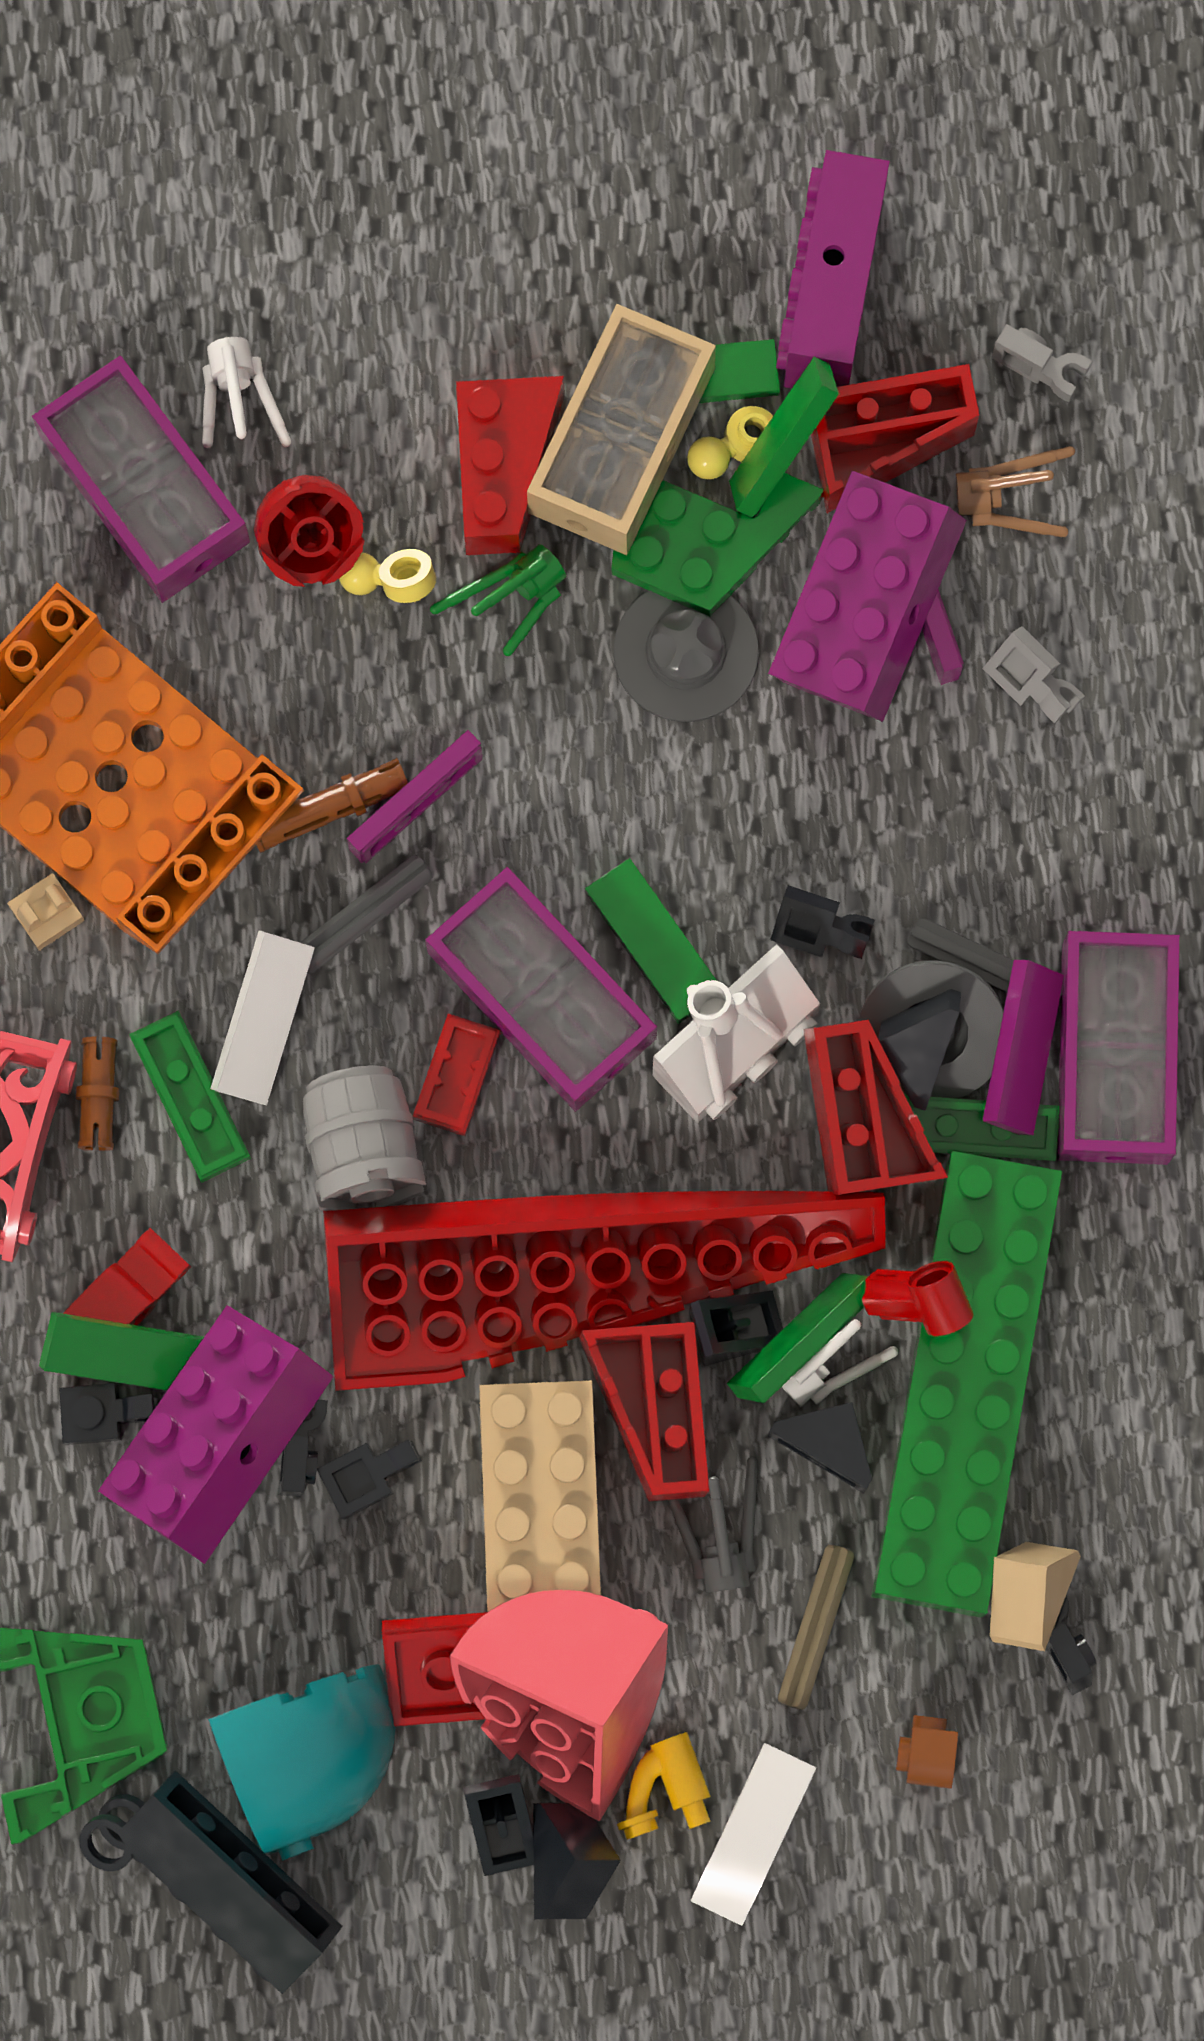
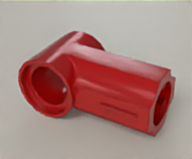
[862,1261,974,1336]

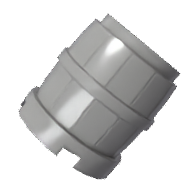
[303,1065,426,1211]

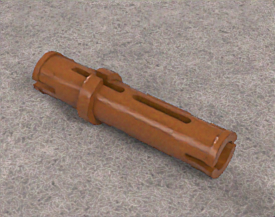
[256,758,408,853]

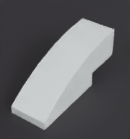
[691,1743,816,1926]

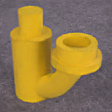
[617,1732,711,1840]

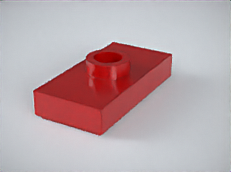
[413,1013,501,1137]

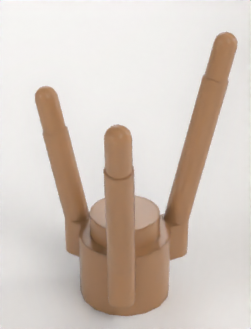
[956,446,1075,537]

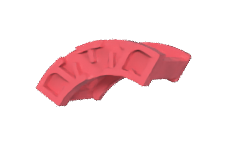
[0,1031,77,1263]

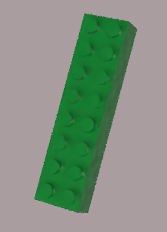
[871,1151,1062,1618]

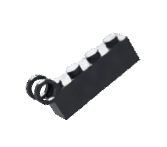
[79,1770,343,1994]

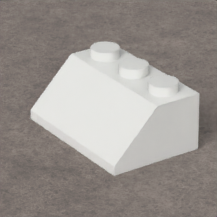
[652,944,820,1123]

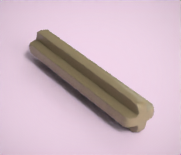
[778,1545,854,1710]

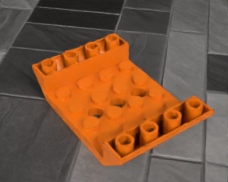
[0,582,304,954]

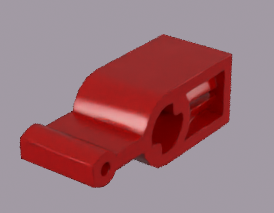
[63,1228,191,1326]

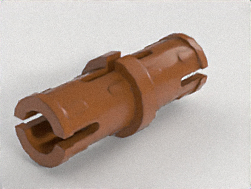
[76,1036,119,1151]

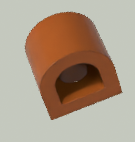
[896,1715,958,1789]

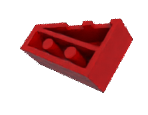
[811,364,979,513]
[456,376,565,555]
[803,1020,948,1195]
[579,1322,709,1501]

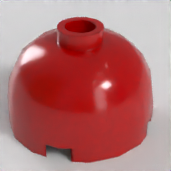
[254,475,364,587]

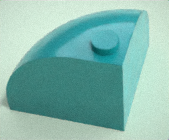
[208,1664,396,1861]

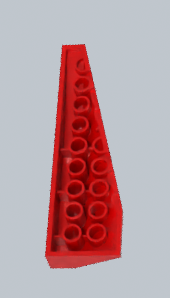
[323,1191,886,1391]

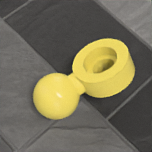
[687,406,773,480]
[339,549,436,603]

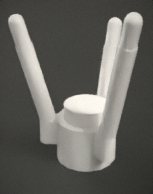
[202,337,291,448]
[687,980,783,1106]
[782,1319,899,1407]

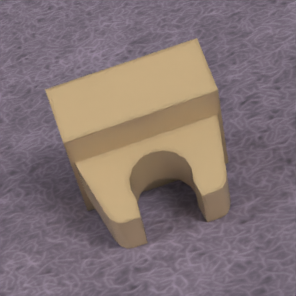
[7,873,85,951]

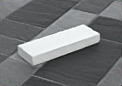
[210,930,315,1106]

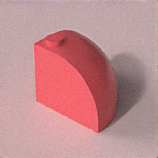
[450,1590,668,1821]

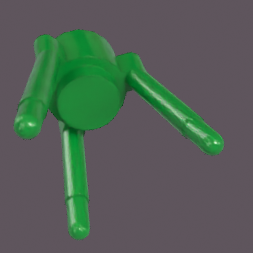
[430,544,566,656]

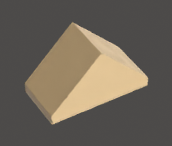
[990,1542,1081,1651]

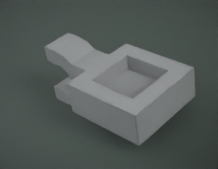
[992,324,1092,403]
[982,626,1085,723]

